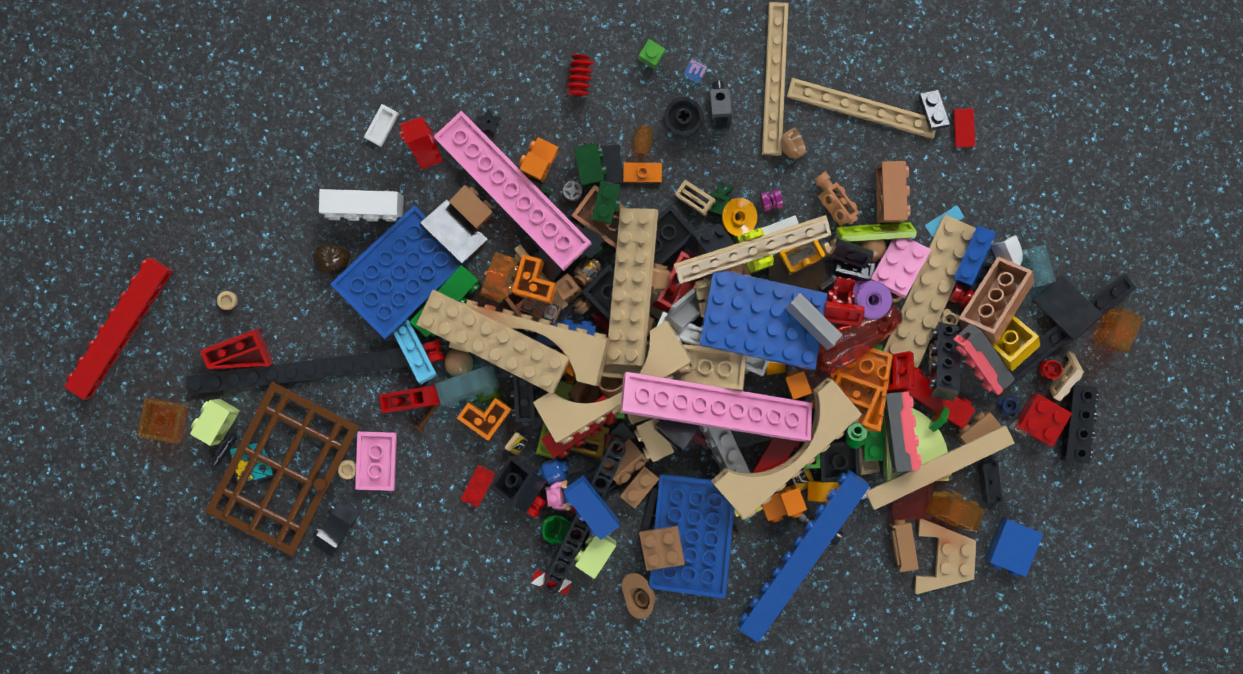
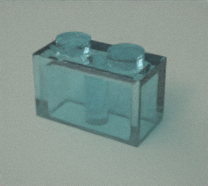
[1022,244,1056,288]

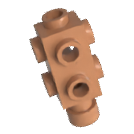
[813,171,859,227]

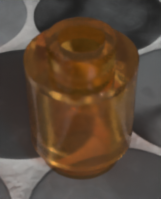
[632,126,654,155]

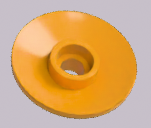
[722,198,757,236]

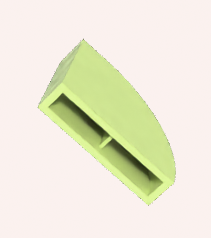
[883,408,952,481]

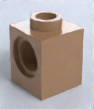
[555,274,583,303]

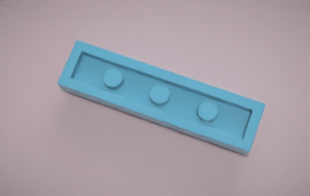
[393,319,438,385]

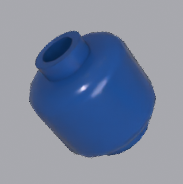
[539,458,569,486]

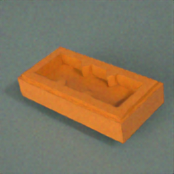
[623,163,662,183]

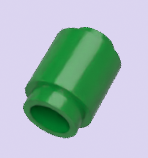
[845,423,867,449]

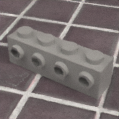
[699,425,750,473]

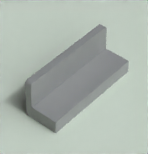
[665,280,705,332]
[785,293,842,350]

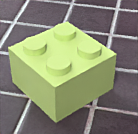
[190,399,240,446]
[575,533,616,579]

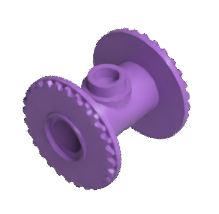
[852,280,892,319]

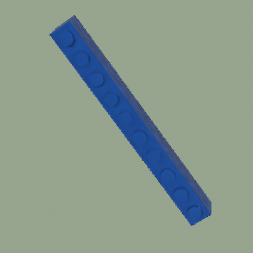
[738,470,869,643]

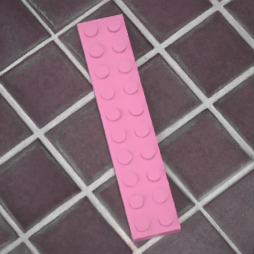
[434,111,592,271]
[620,372,812,442]

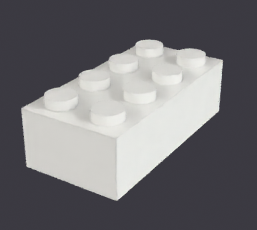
[319,189,404,222]

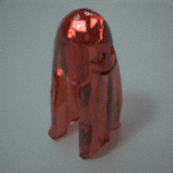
[817,304,903,375]

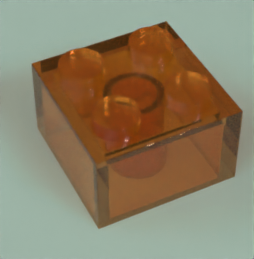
[479,252,519,303]
[1094,308,1144,354]
[137,398,190,443]
[925,490,986,532]

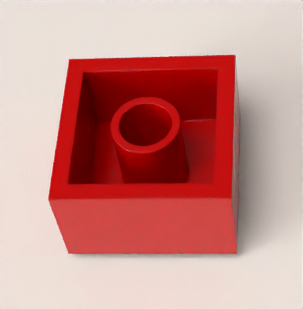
[1014,394,1072,447]

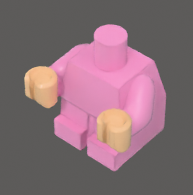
[545,480,572,511]

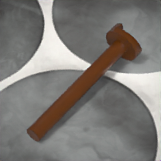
[413,394,445,433]

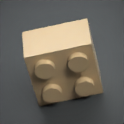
[634,418,674,462]

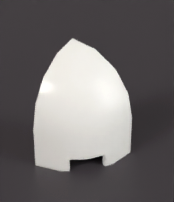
[992,235,1023,265]

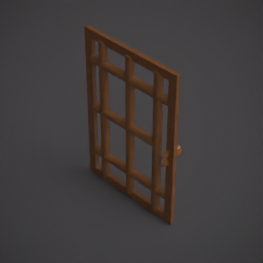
[205,381,360,556]

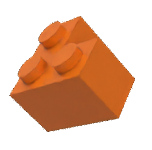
[519,137,559,184]
[512,254,558,305]
[457,398,512,441]
[761,484,807,523]

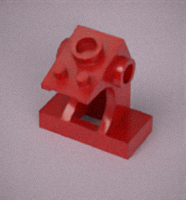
[824,277,865,326]

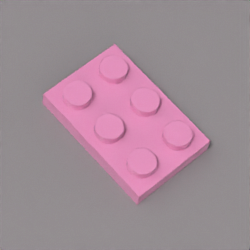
[870,238,931,299]
[355,431,397,491]

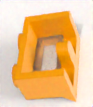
[779,240,825,276]

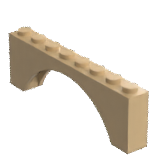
[449,300,610,386]
[533,321,693,444]
[711,377,862,519]

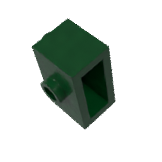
[574,142,607,188]
[592,181,621,225]

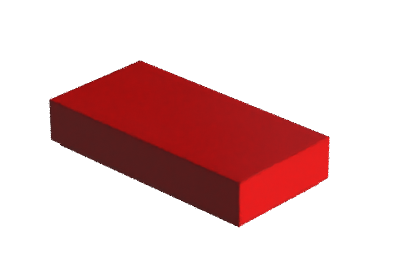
[953,108,975,148]

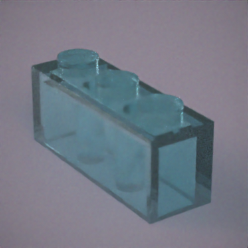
[435,366,500,408]

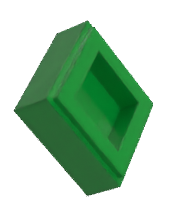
[928,406,950,432]

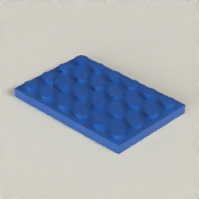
[330,205,468,340]
[699,270,828,370]
[649,473,735,599]

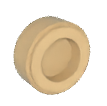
[217,291,238,310]
[338,460,356,479]

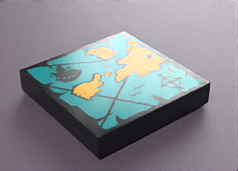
[228,441,276,484]

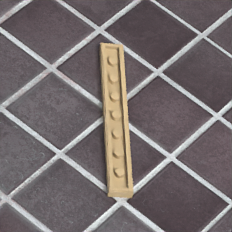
[762,2,788,156]
[787,78,936,139]
[674,215,831,284]
[866,425,1014,510]

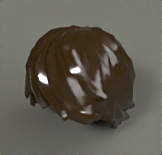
[313,242,350,275]

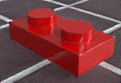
[461,465,496,508]

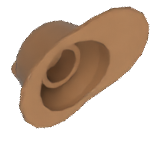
[568,381,604,404]
[622,573,655,619]

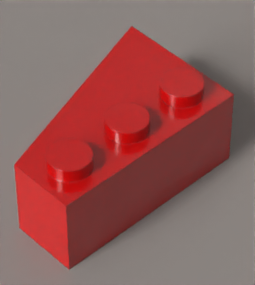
[399,116,443,169]
[652,251,709,313]
[200,328,274,369]

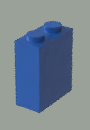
[985,517,1043,578]

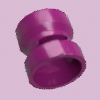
[760,189,783,212]

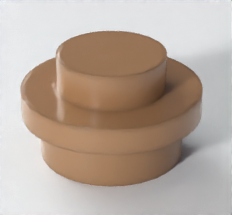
[573,297,591,315]

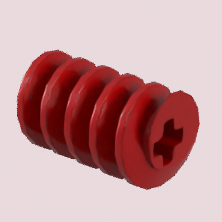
[565,54,595,97]

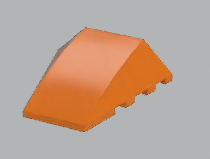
[810,342,893,432]

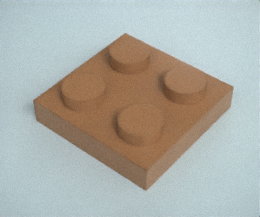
[639,525,685,571]

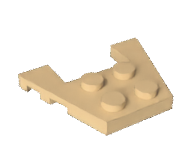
[914,518,976,594]

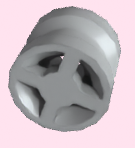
[563,181,582,202]

